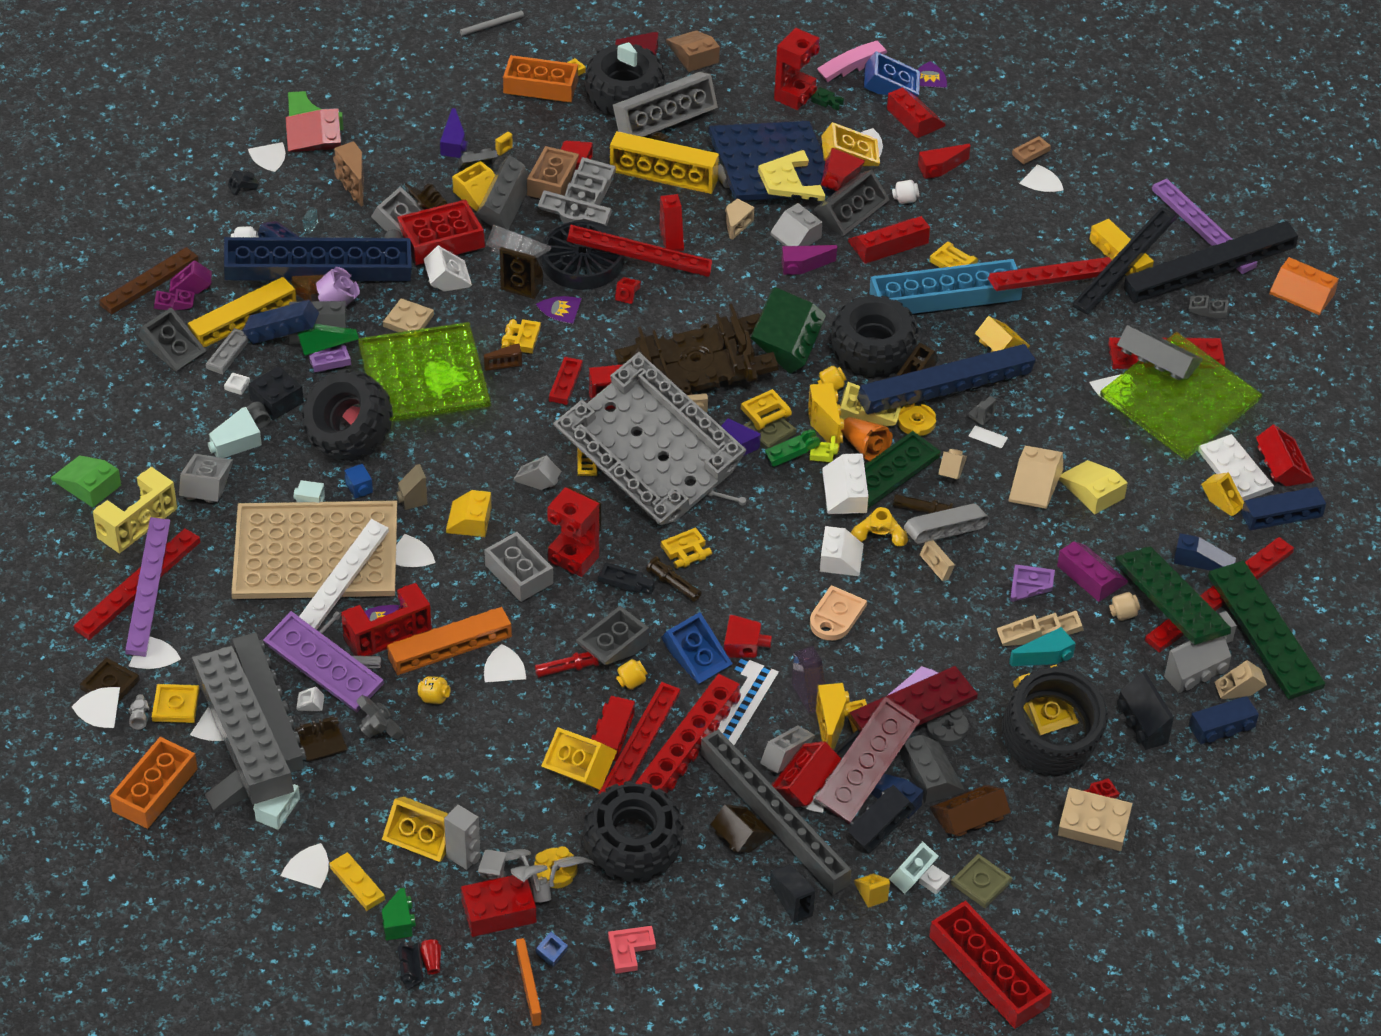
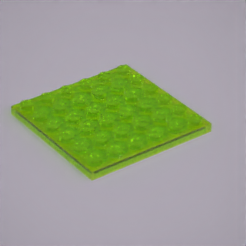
[358,322,491,421]
[1100,332,1262,460]

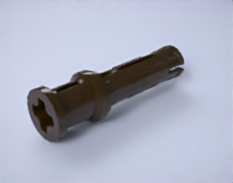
[893,494,954,514]
[646,557,702,602]

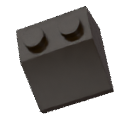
[710,804,774,853]

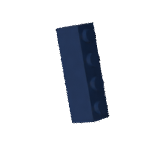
[243,300,319,344]
[1241,487,1326,531]

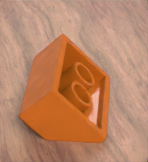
[1269,257,1339,315]

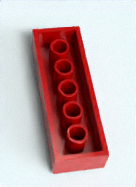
[929,900,1052,1029]

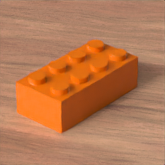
[503,55,578,102]
[109,737,198,829]

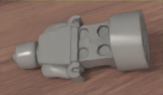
[129,694,149,730]

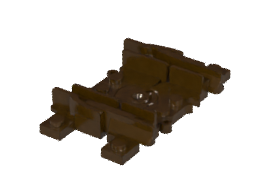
[614,303,779,395]

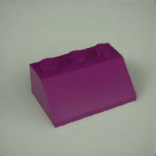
[1057,541,1128,602]

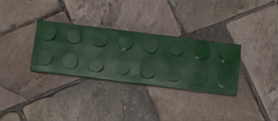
[1115,546,1231,645]
[1208,560,1326,700]

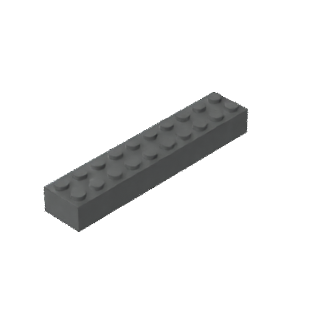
[192,646,294,805]

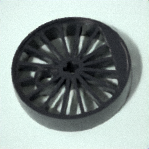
[541,221,624,290]

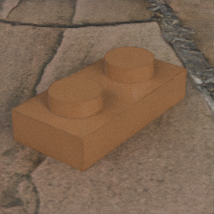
[1012,136,1051,164]

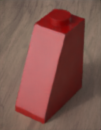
[821,148,865,191]
[659,194,684,251]

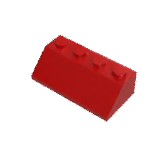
[848,216,930,264]

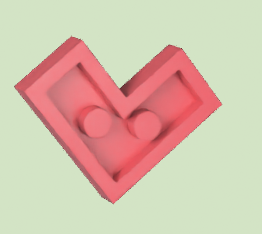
[608,926,656,974]

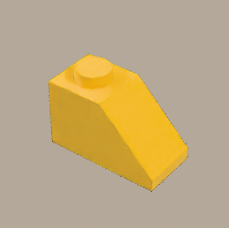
[1201,472,1244,516]

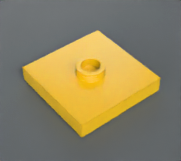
[152,684,200,723]

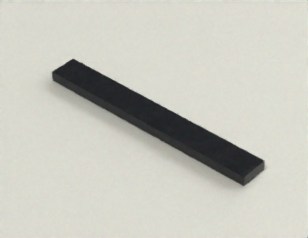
[1073,207,1177,315]

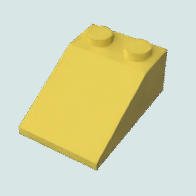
[1059,460,1128,514]

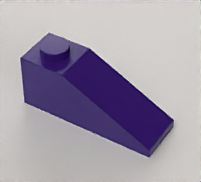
[440,108,468,158]

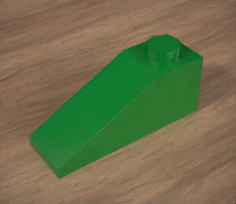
[297,324,359,355]

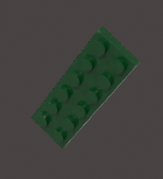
[858,431,941,515]

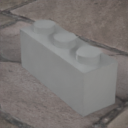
[444,805,481,870]

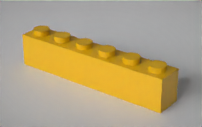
[187,277,296,348]

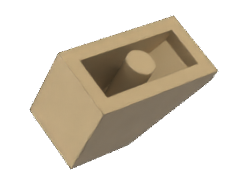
[725,198,755,240]

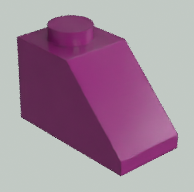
[169,260,212,294]

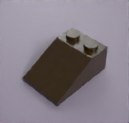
[499,247,543,299]

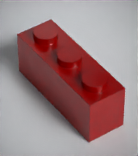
[591,696,635,761]

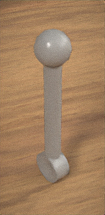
[707,490,746,505]
[319,611,341,634]

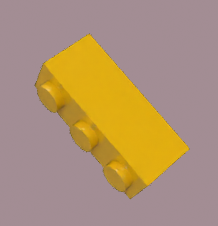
[382,797,448,862]

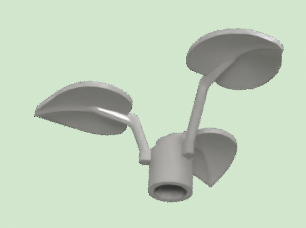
[505,849,594,902]

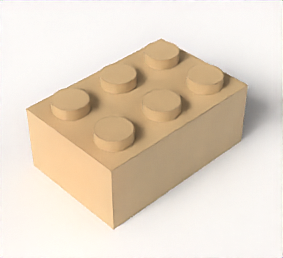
[1058,788,1132,851]

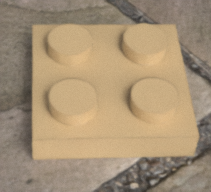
[383,298,434,338]

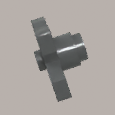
[356,695,404,740]

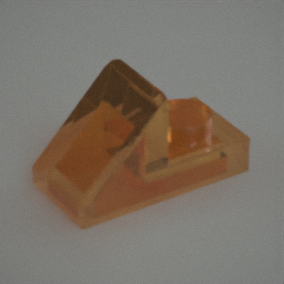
[292,275,324,301]

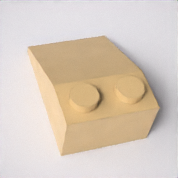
[1009,446,1063,509]

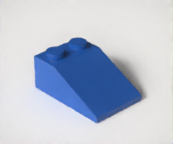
[864,51,920,97]
[661,612,733,684]

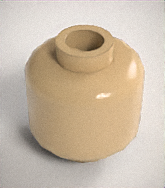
[1109,592,1141,621]

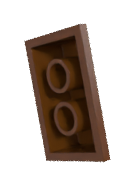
[930,785,1011,836]

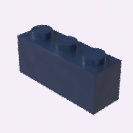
[1189,696,1259,745]

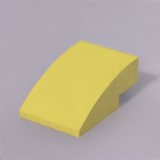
[840,382,901,426]

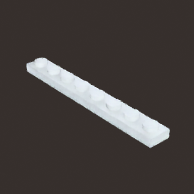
[299,519,389,630]

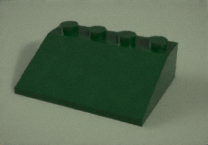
[750,287,826,374]

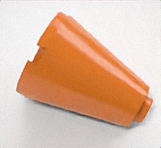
[841,417,893,461]

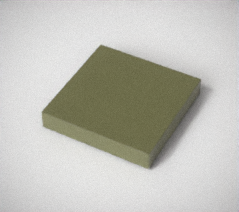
[744,410,796,450]
[951,854,1012,908]

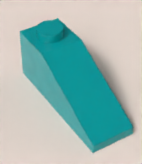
[1009,627,1076,666]

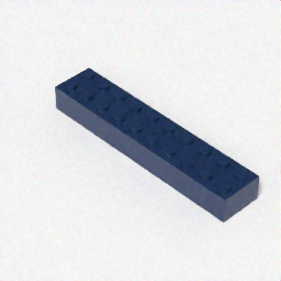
[224,237,412,281]

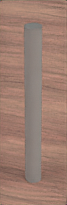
[460,10,524,36]

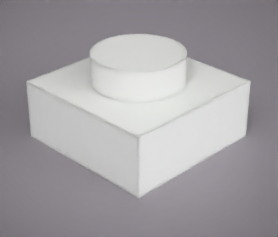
[919,864,950,894]

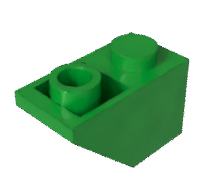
[382,888,416,941]

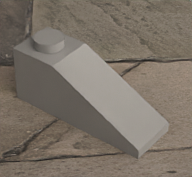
[760,725,815,773]

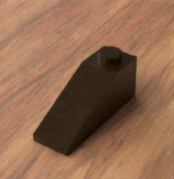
[895,342,939,377]

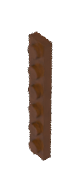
[99,247,199,315]

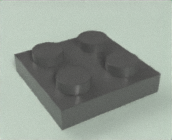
[457,148,498,169]

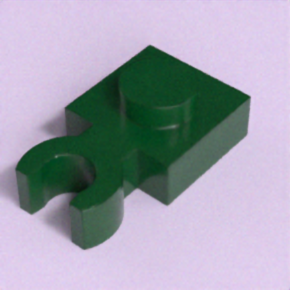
[811,87,844,110]

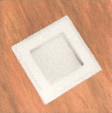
[224,373,250,395]

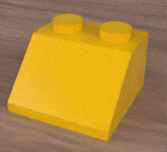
[975,316,1030,352]
[446,490,492,537]

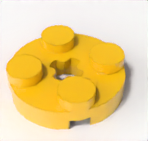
[897,403,936,436]
[534,846,577,888]

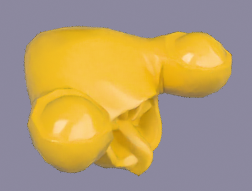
[851,507,909,546]

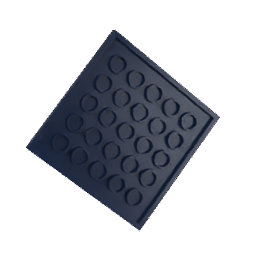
[708,121,836,201]

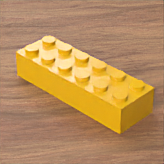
[610,131,719,194]

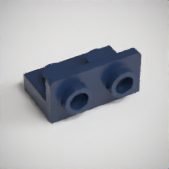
[258,221,300,238]

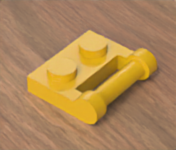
[929,242,978,268]
[741,389,792,430]

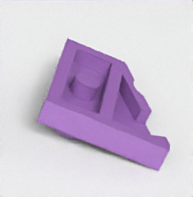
[309,344,351,372]
[1010,564,1055,602]

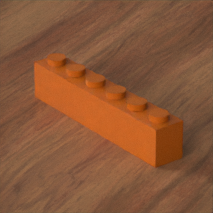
[387,607,512,675]

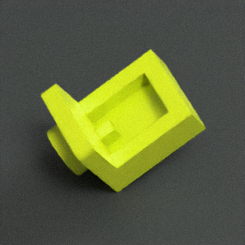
[810,436,839,462]

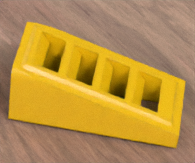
[577,448,597,476]

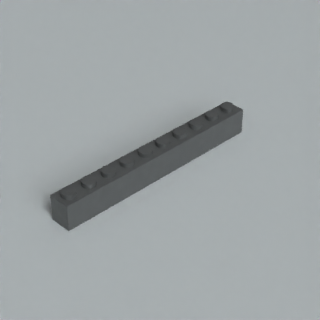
[701,729,851,895]

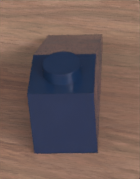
[1174,533,1236,571]
[870,774,924,819]

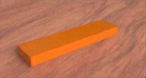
[516,938,541,1026]

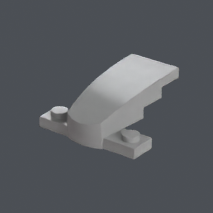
[538,157,616,226]

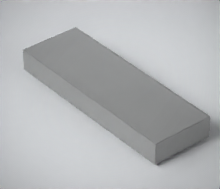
[206,328,250,375]

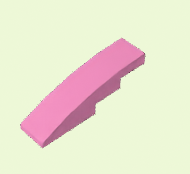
[817,40,887,82]

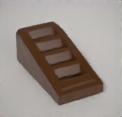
[484,344,522,371]

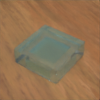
[303,207,318,234]

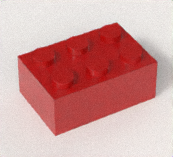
[461,875,536,937]

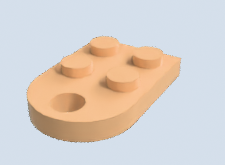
[810,585,867,640]

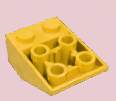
[452,161,495,211]
[808,383,844,451]

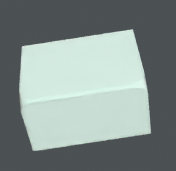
[617,42,637,67]

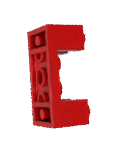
[774,28,820,110]
[547,487,599,577]
[341,583,432,656]

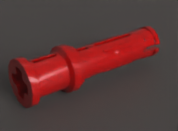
[535,652,599,678]

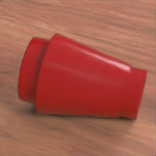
[420,939,441,975]

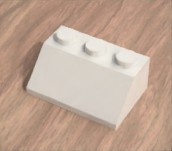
[822,453,868,514]

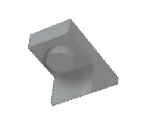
[478,850,506,880]

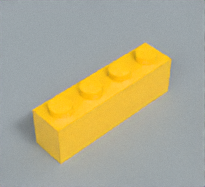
[1089,219,1154,276]

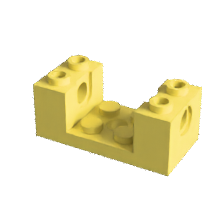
[93,467,177,554]

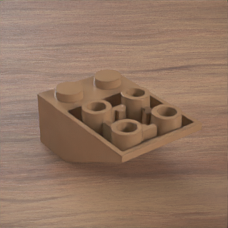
[333,141,364,206]

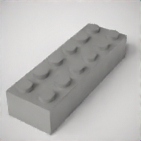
[613,72,718,137]

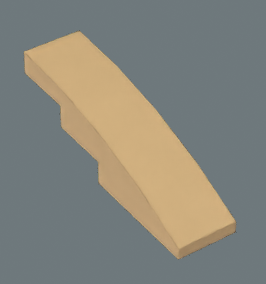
[996,611,1084,646]

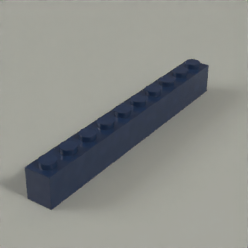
[857,344,1035,415]

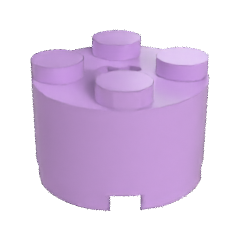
[316,267,360,306]

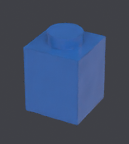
[344,464,373,499]
[536,932,568,968]

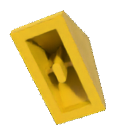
[854,873,890,908]

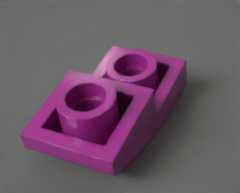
[154,289,195,310]

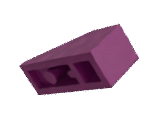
[782,245,837,275]

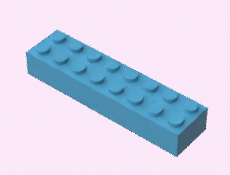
[869,259,1023,314]

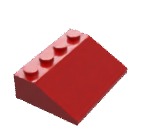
[397,200,485,265]

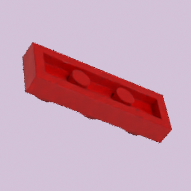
[549,357,583,405]

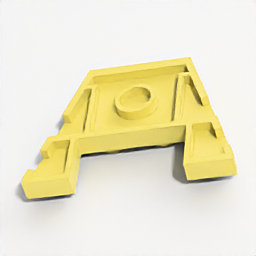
[758,150,825,201]

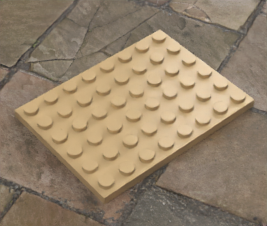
[232,501,397,599]

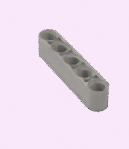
[904,504,989,544]

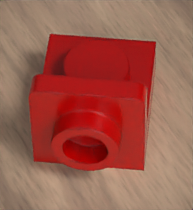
[615,277,641,304]

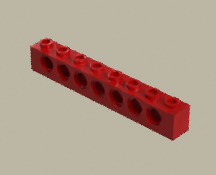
[635,674,741,794]

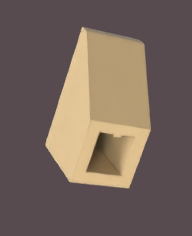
[938,449,967,479]
[1215,660,1267,699]

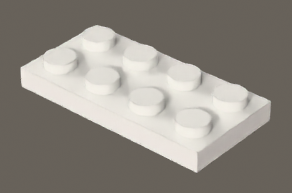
[1198,434,1274,501]

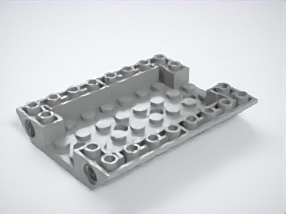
[553,352,746,525]

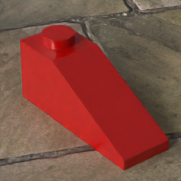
[918,143,971,179]

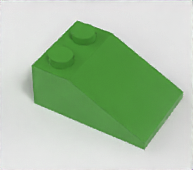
[51,455,121,508]

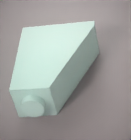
[208,407,262,458]

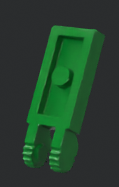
[765,429,821,467]

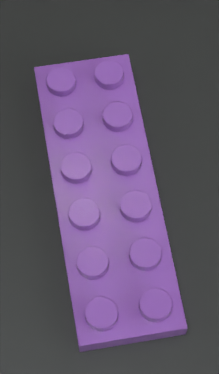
[263,611,384,713]

